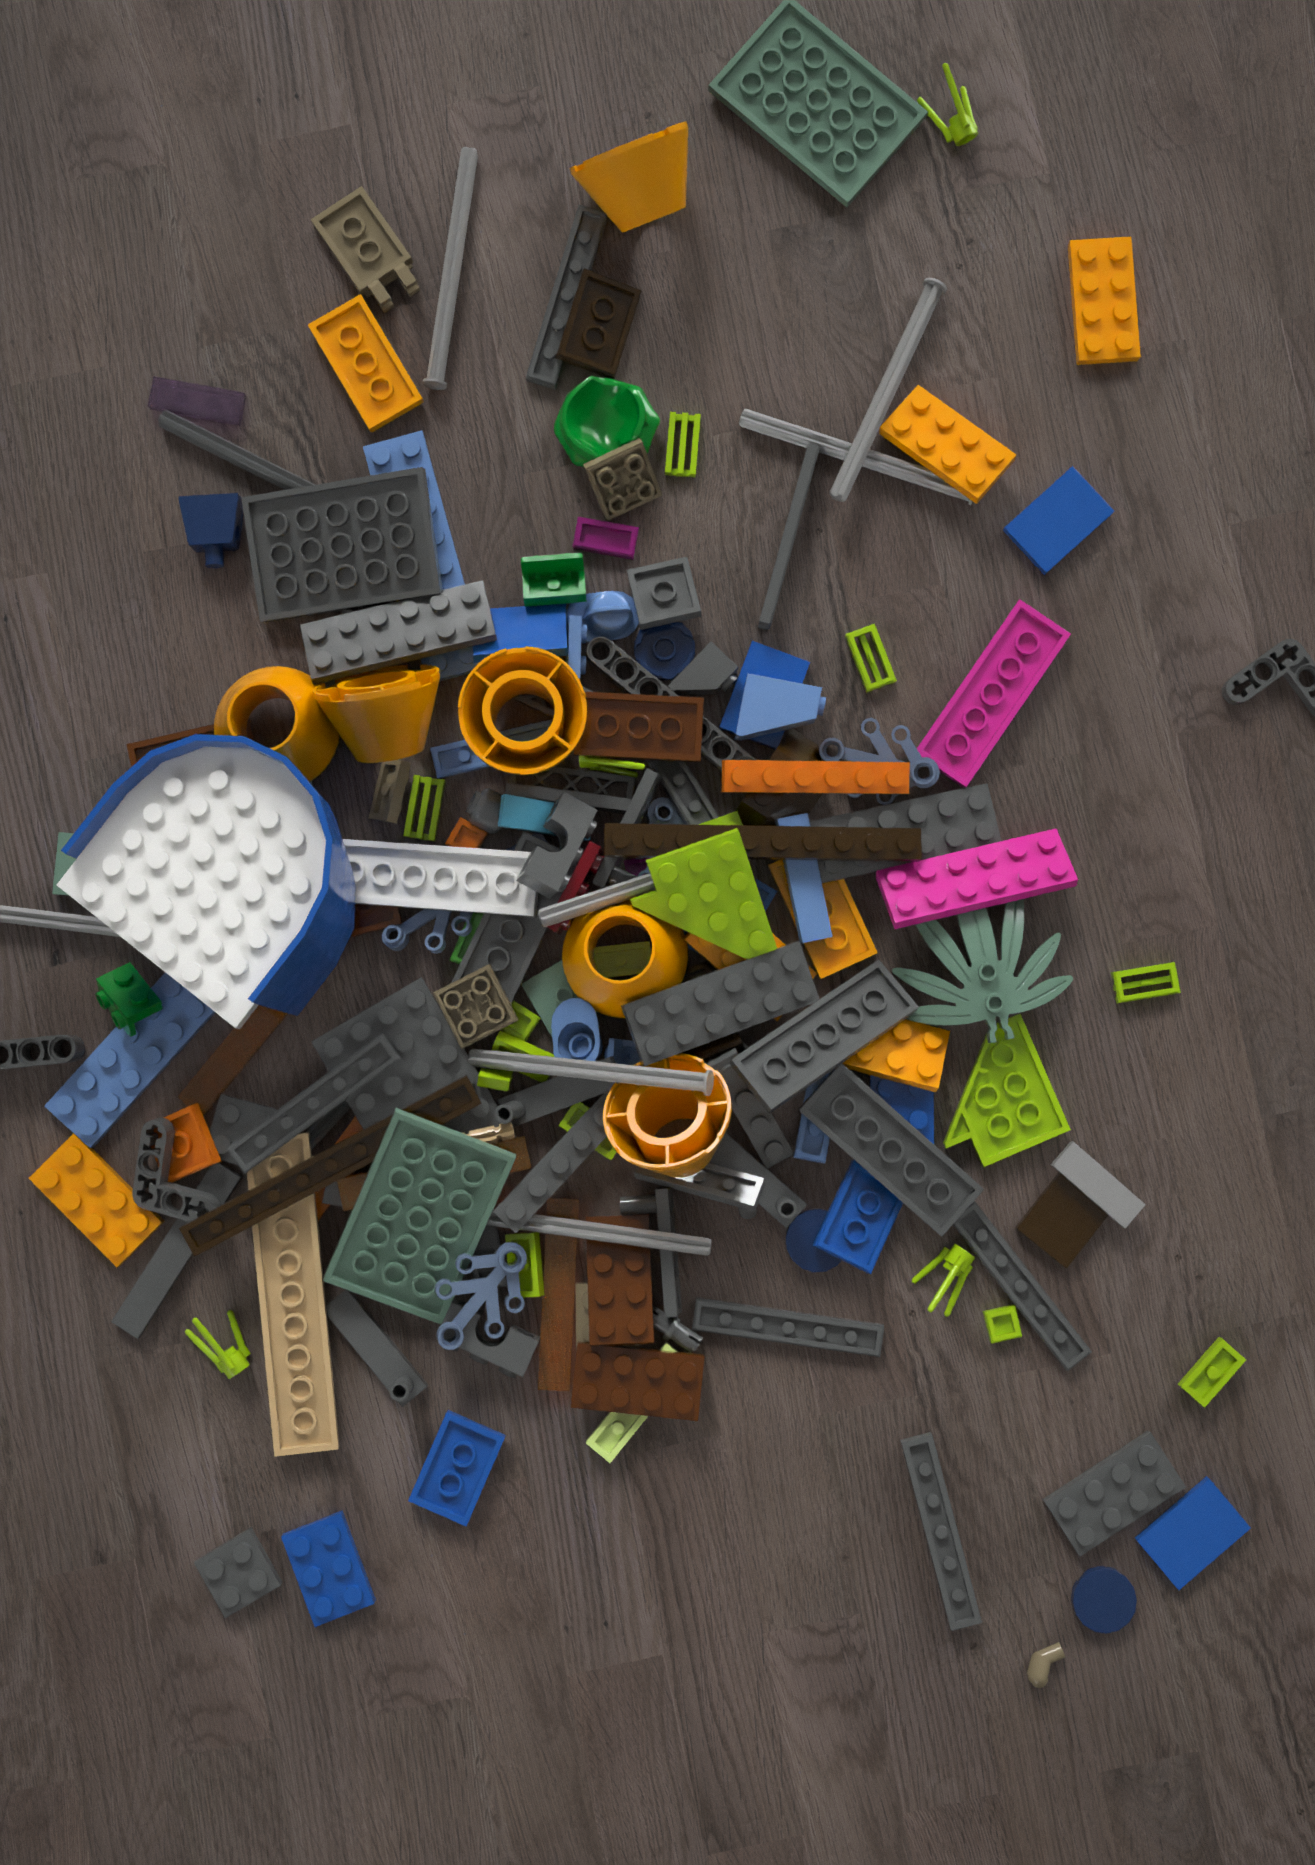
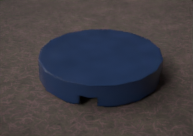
[634,622,695,680]
[785,1209,842,1272]
[1071,1566,1137,1634]

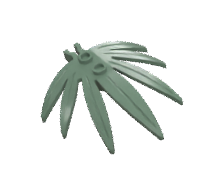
[892,899,1073,1043]

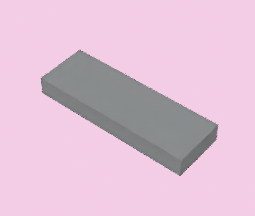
[1051,1141,1146,1228]

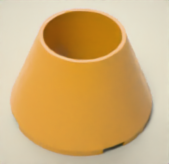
[569,121,689,233]
[458,646,587,775]
[313,664,441,763]
[214,666,340,782]
[562,899,688,1018]
[603,1053,732,1177]

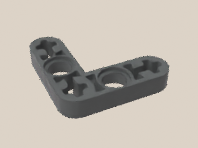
[1222,639,1315,716]
[132,1117,221,1222]

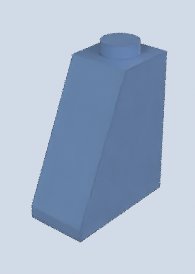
[734,673,826,741]

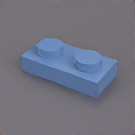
[565,615,587,679]

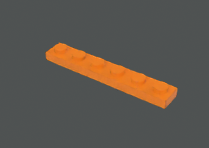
[722,760,910,794]

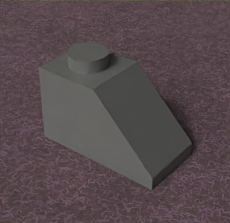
[668,642,738,696]

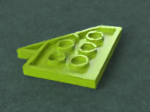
[630,828,777,960]
[943,1014,1071,1167]

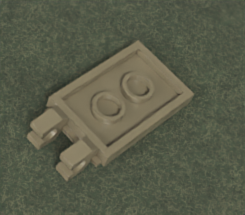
[311,186,420,314]

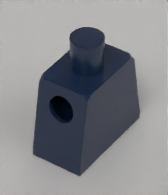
[179,493,244,568]

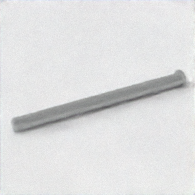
[422,147,478,390]
[829,278,947,502]
[739,409,972,506]
[538,859,751,927]
[0,905,121,937]
[468,1049,714,1096]
[486,1209,712,1256]

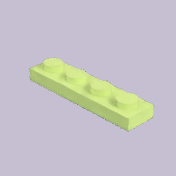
[586,1342,678,1463]

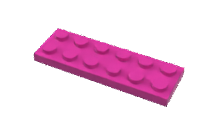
[917,599,1071,788]
[876,829,1078,929]

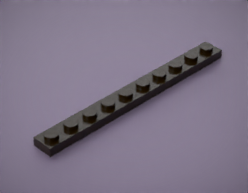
[604,823,922,862]
[179,1075,482,1257]

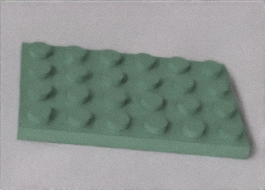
[708,0,928,207]
[323,1108,516,1324]

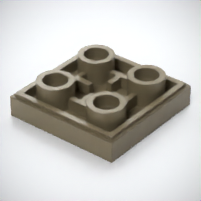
[583,438,662,521]
[433,964,519,1049]

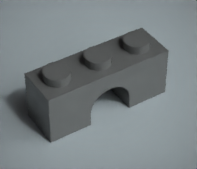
[516,792,597,899]
[436,1298,541,1378]

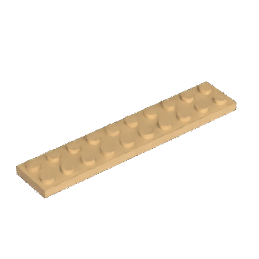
[247,1132,340,1457]

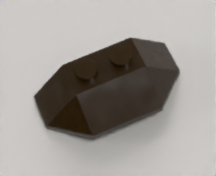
[736,728,823,826]

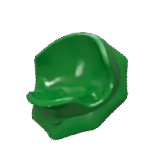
[554,376,660,467]

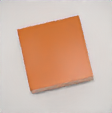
[445,817,488,848]

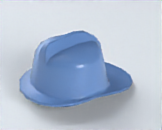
[567,591,639,642]
[551,998,603,1061]

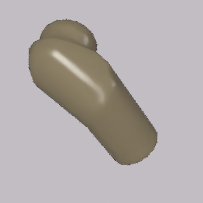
[1027,1642,1066,1688]

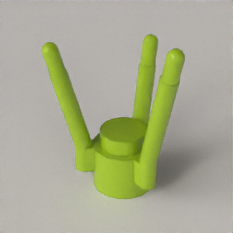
[917,63,978,146]
[579,756,645,778]
[912,1243,975,1317]
[185,1310,251,1379]

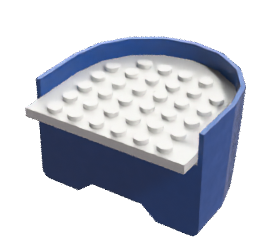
[57,734,356,1029]

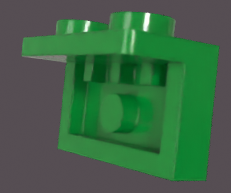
[521,553,587,607]
[95,962,163,1037]

